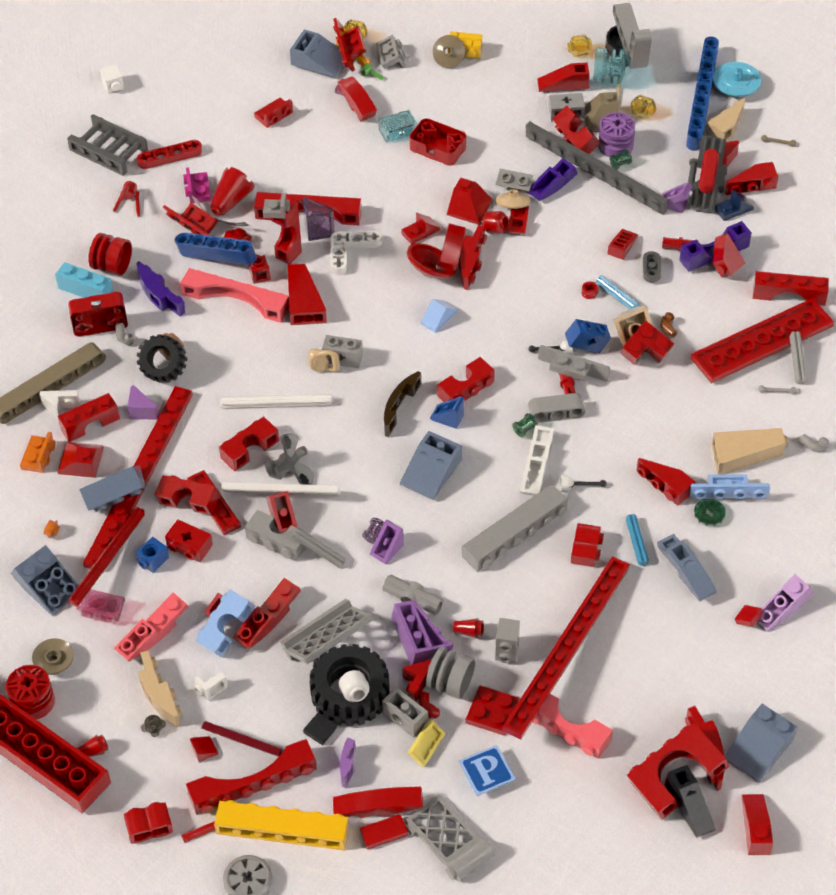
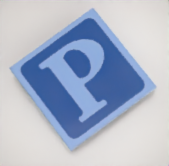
[458,745,516,796]

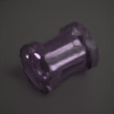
[362,517,384,544]

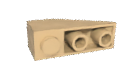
[707,98,745,141]

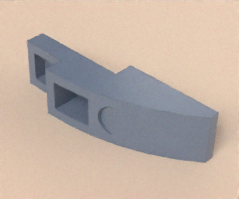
[657,534,717,602]

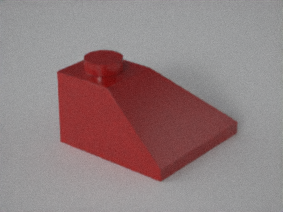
[447,177,492,225]
[58,442,104,478]

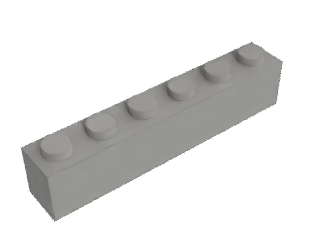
[462,484,568,572]

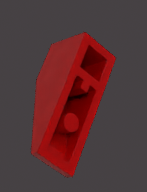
[741,794,773,855]

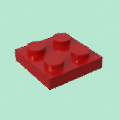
[465,685,519,736]

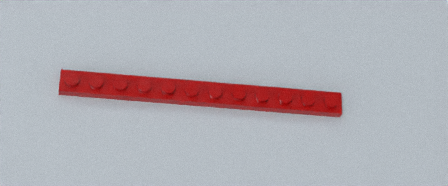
[83,386,193,569]
[502,556,630,740]

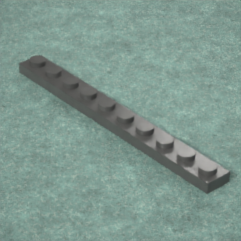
[526,121,668,215]

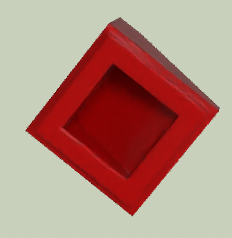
[190,736,218,762]

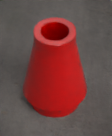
[453,618,484,638]
[77,734,109,757]

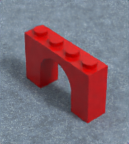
[627,722,729,820]

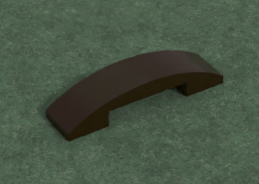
[384,371,422,437]

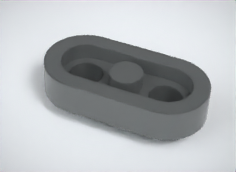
[642,251,661,283]

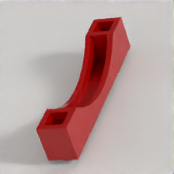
[254,192,362,226]
[186,738,317,815]

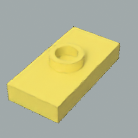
[407,720,445,767]

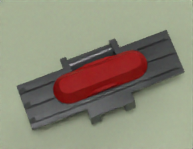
[688,135,727,213]

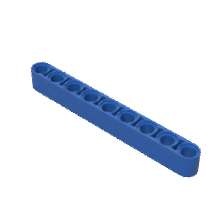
[686,36,719,151]

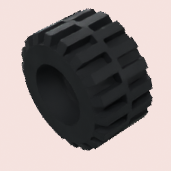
[137,334,187,383]

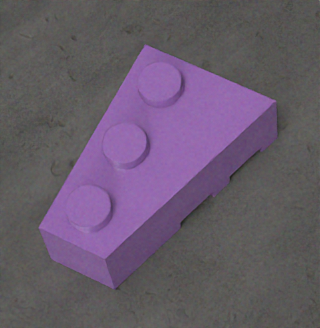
[391,600,453,665]

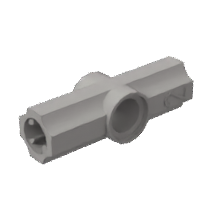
[383,574,444,615]

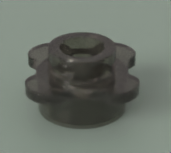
[141,715,166,737]

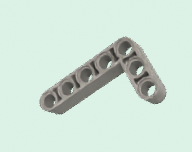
[613,3,652,69]

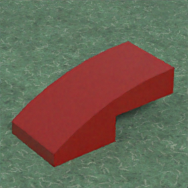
[508,206,529,235]

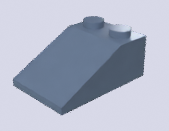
[724,703,798,783]

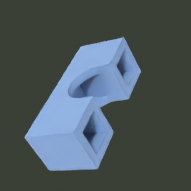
[196,589,255,657]

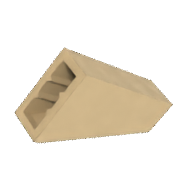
[712,428,788,474]

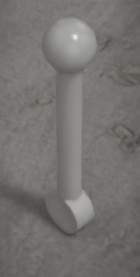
[758,385,798,395]

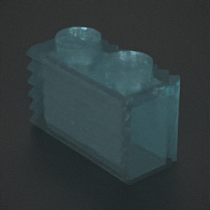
[378,110,417,143]

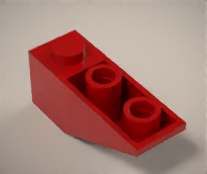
[537,62,590,92]
[725,162,778,195]
[636,458,696,506]

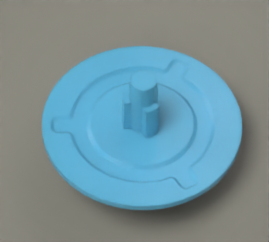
[713,62,762,97]

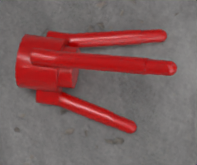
[113,181,140,216]

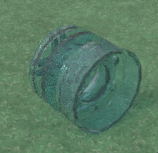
[593,48,626,84]

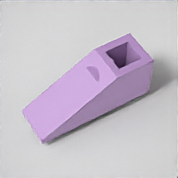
[757,574,815,631]

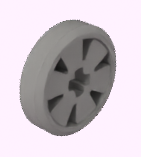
[223,855,272,895]

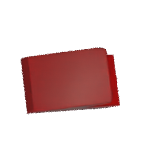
[401,213,440,244]
[402,660,432,702]

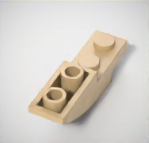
[138,650,182,727]

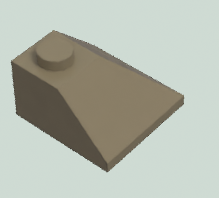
[584,92,618,132]

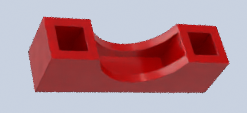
[271,197,302,265]
[752,271,829,306]

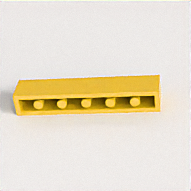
[214,800,349,851]

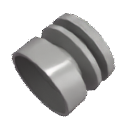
[426,646,476,699]

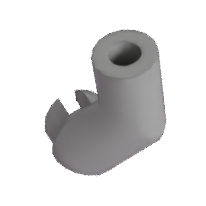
[115,323,135,345]
[799,434,829,451]

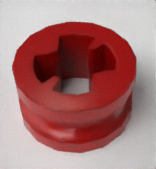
[581,281,598,299]

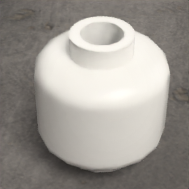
[339,670,370,702]

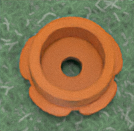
[43,520,60,538]

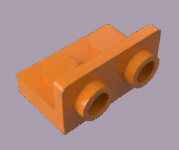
[20,432,56,473]

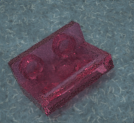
[76,589,125,623]

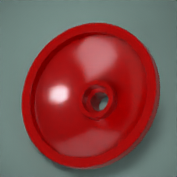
[406,243,457,279]

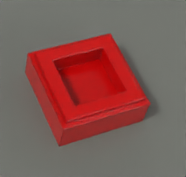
[735,605,763,627]

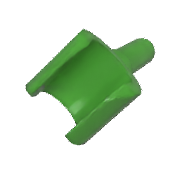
[361,64,384,80]

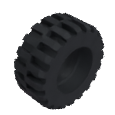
[309,644,390,726]

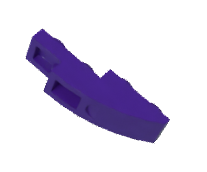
[136,261,185,317]

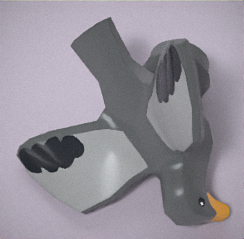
[264,433,314,485]

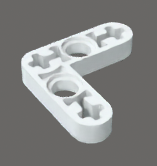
[331,230,382,275]

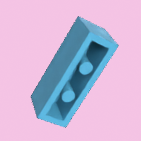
[55,262,114,303]

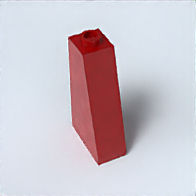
[287,264,327,326]

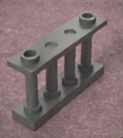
[67,114,148,176]

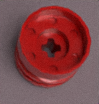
[88,233,132,276]
[6,665,55,720]

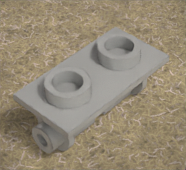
[496,169,534,192]

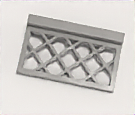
[280,599,374,664]

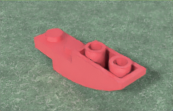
[114,593,189,661]

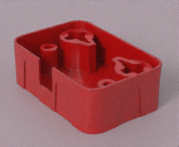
[409,118,466,166]
[68,292,128,337]

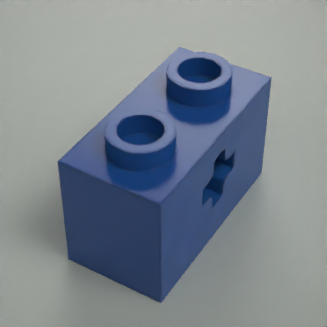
[565,319,611,353]

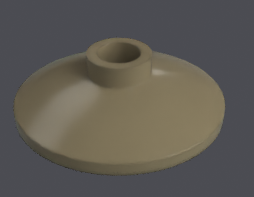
[433,35,465,68]
[32,638,74,675]

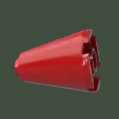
[210,167,255,216]

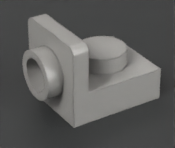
[263,193,290,219]

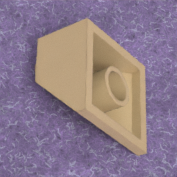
[613,306,653,347]

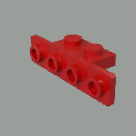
[333,18,366,72]
[162,203,219,236]

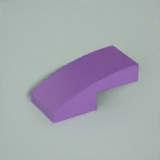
[340,737,356,788]

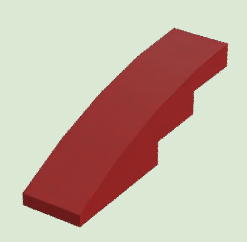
[439,223,466,271]
[333,786,423,819]

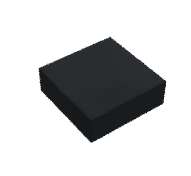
[303,713,337,746]

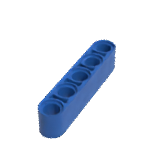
[174,233,257,265]

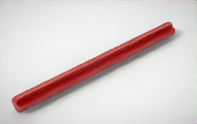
[69,507,145,607]

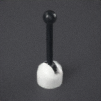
[528,340,573,354]
[560,476,607,491]

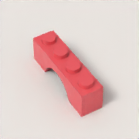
[532,694,613,759]

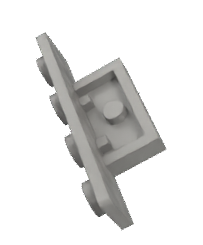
[538,345,610,381]

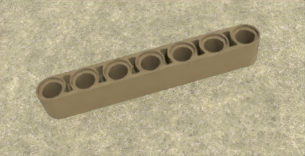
[0,342,106,424]

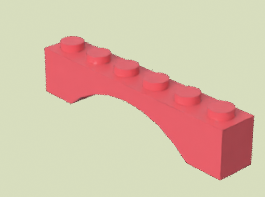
[180,268,289,323]

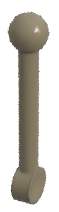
[761,135,797,147]

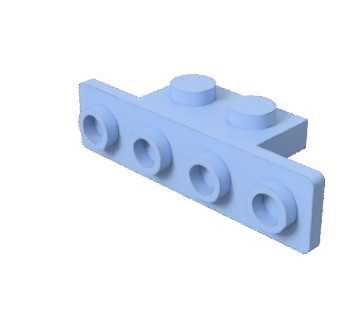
[690,474,770,499]

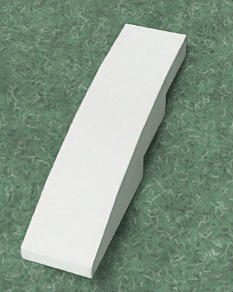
[520,425,554,495]

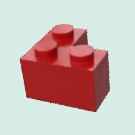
[620,320,675,364]

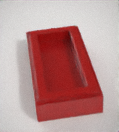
[360,814,408,850]

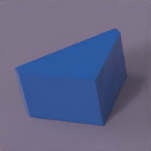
[430,396,464,429]

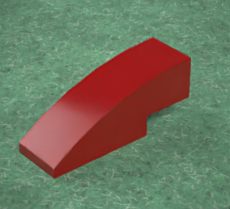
[338,76,377,122]

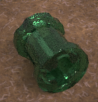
[609,149,632,170]
[512,413,538,437]

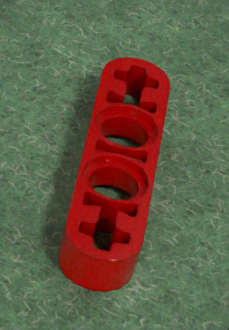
[137,140,202,169]

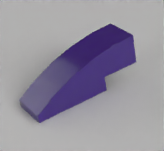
[527,158,578,201]

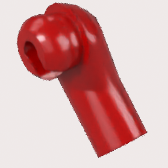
[419,692,440,719]

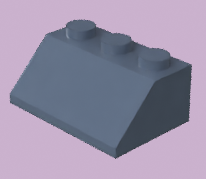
[79,466,145,513]

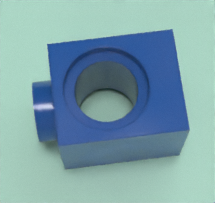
[136,536,169,573]

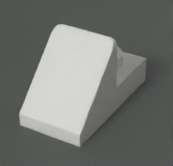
[40,390,80,418]

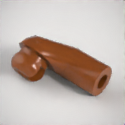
[660,312,678,338]

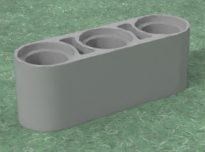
[528,393,585,423]

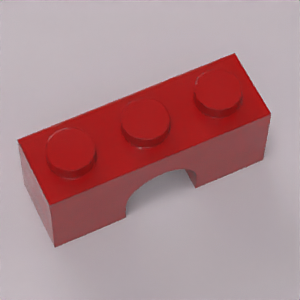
[552,105,601,154]
[437,357,495,402]
[57,393,120,442]
[219,416,279,472]
[154,475,220,516]

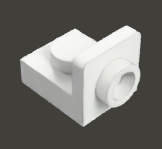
[194,672,228,701]

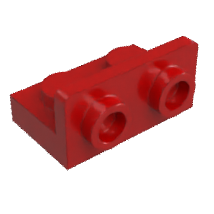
[254,97,293,128]

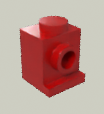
[248,254,271,284]

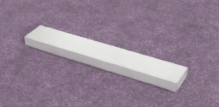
[221,482,340,495]

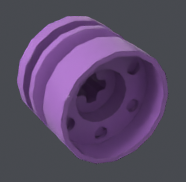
[598,112,635,158]

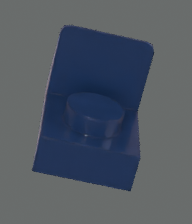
[715,190,754,221]

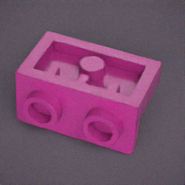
[183,167,211,203]

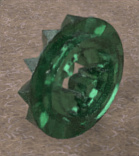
[694,499,726,527]

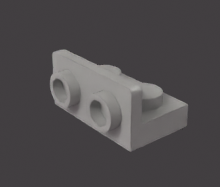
[375,34,406,69]

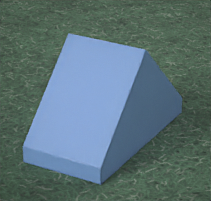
[421,299,458,333]

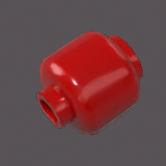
[482,211,509,234]

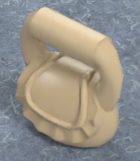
[308,349,340,372]

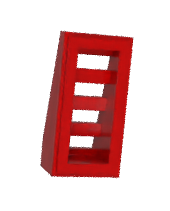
[607,229,638,260]

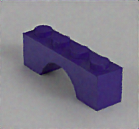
[679,221,752,272]

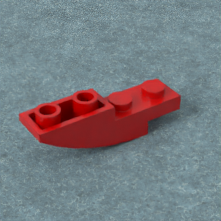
[460,225,487,290]
[232,578,301,649]
[685,706,724,791]

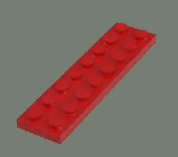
[690,298,834,383]

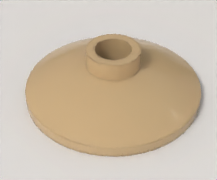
[496,190,531,209]

